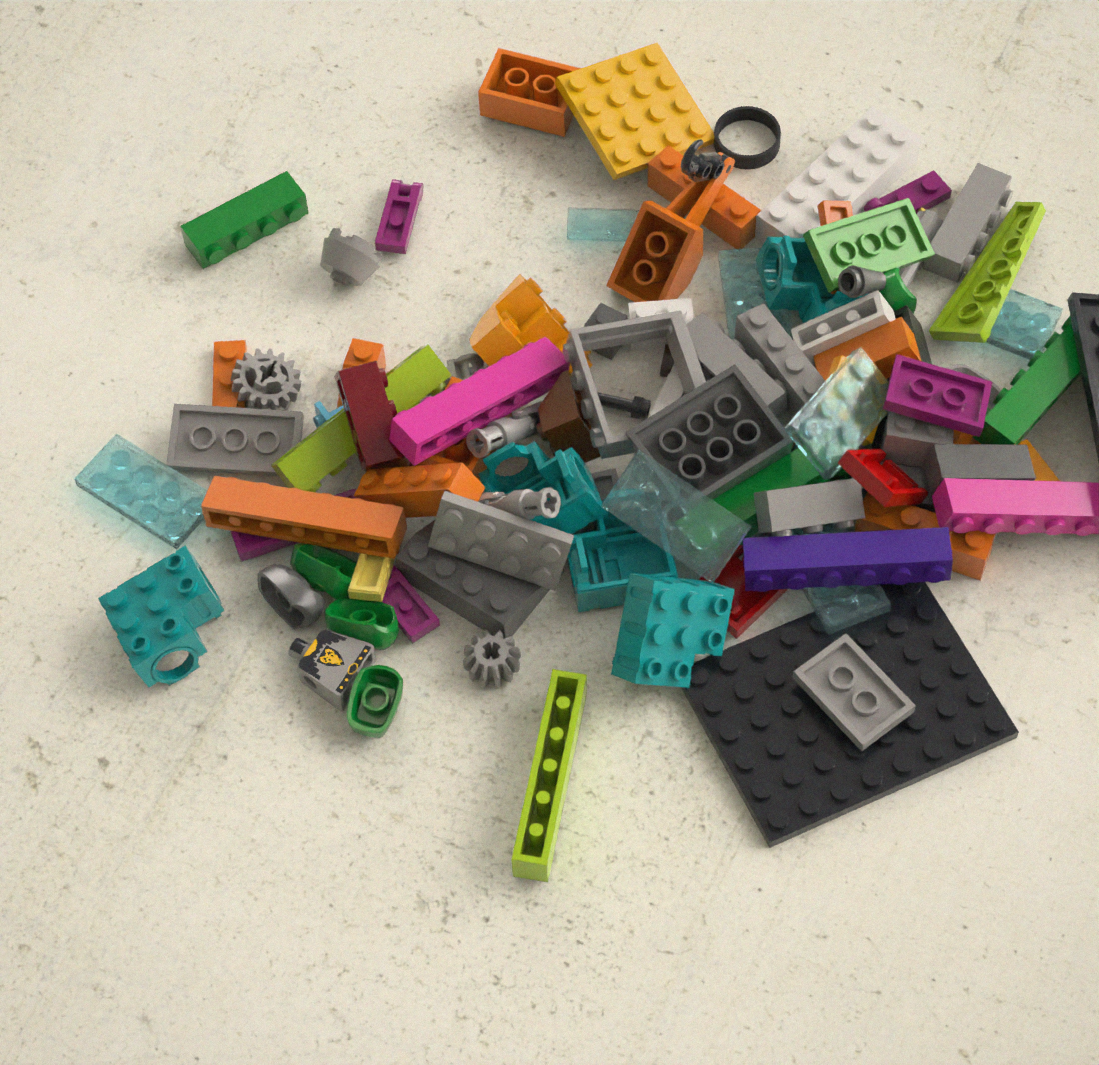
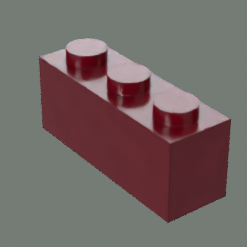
[334,361,404,471]

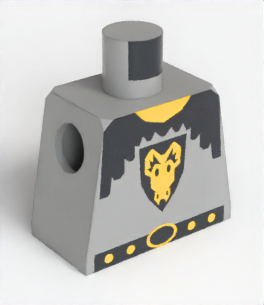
[288,630,376,712]

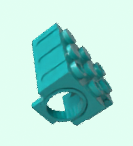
[755,236,870,323]
[478,441,607,534]
[567,488,678,613]
[98,545,225,688]
[611,573,735,688]

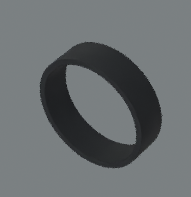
[714,106,781,169]

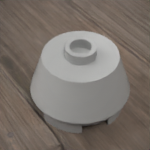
[320,228,383,286]

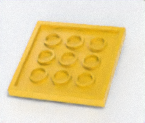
[554,42,714,180]

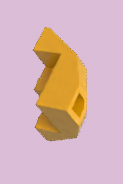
[469,274,592,373]

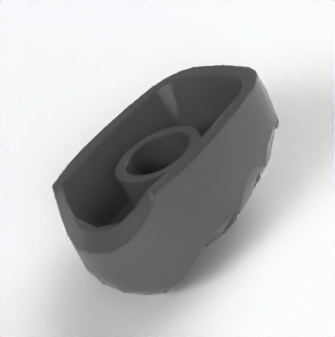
[257,563,325,630]

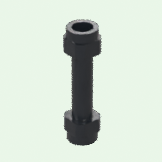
[597,392,651,419]

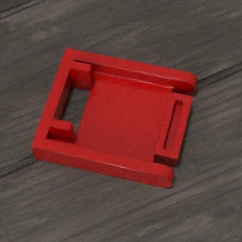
[838,449,928,507]
[698,545,788,639]

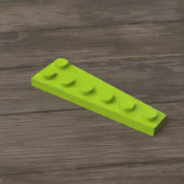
[929,202,1046,343]

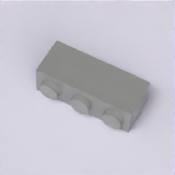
[754,478,865,537]

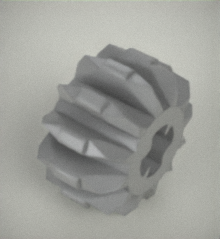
[463,629,521,688]

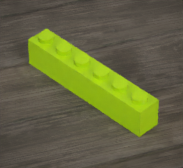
[271,344,452,492]
[511,669,587,882]

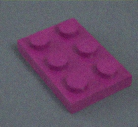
[883,354,992,437]

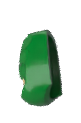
[879,266,917,314]
[290,543,357,600]
[325,597,399,650]
[347,665,403,738]

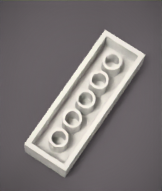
[755,106,921,244]

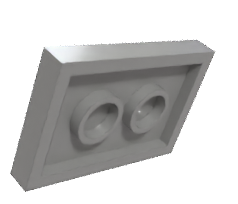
[793,633,916,751]

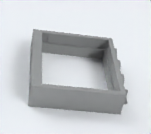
[563,310,706,459]

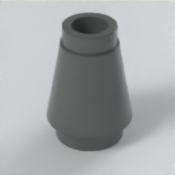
[838,265,886,298]

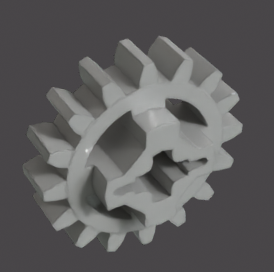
[231,348,302,410]

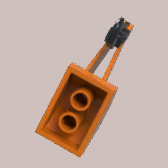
[606,139,735,302]

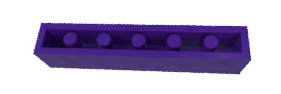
[743,527,953,592]

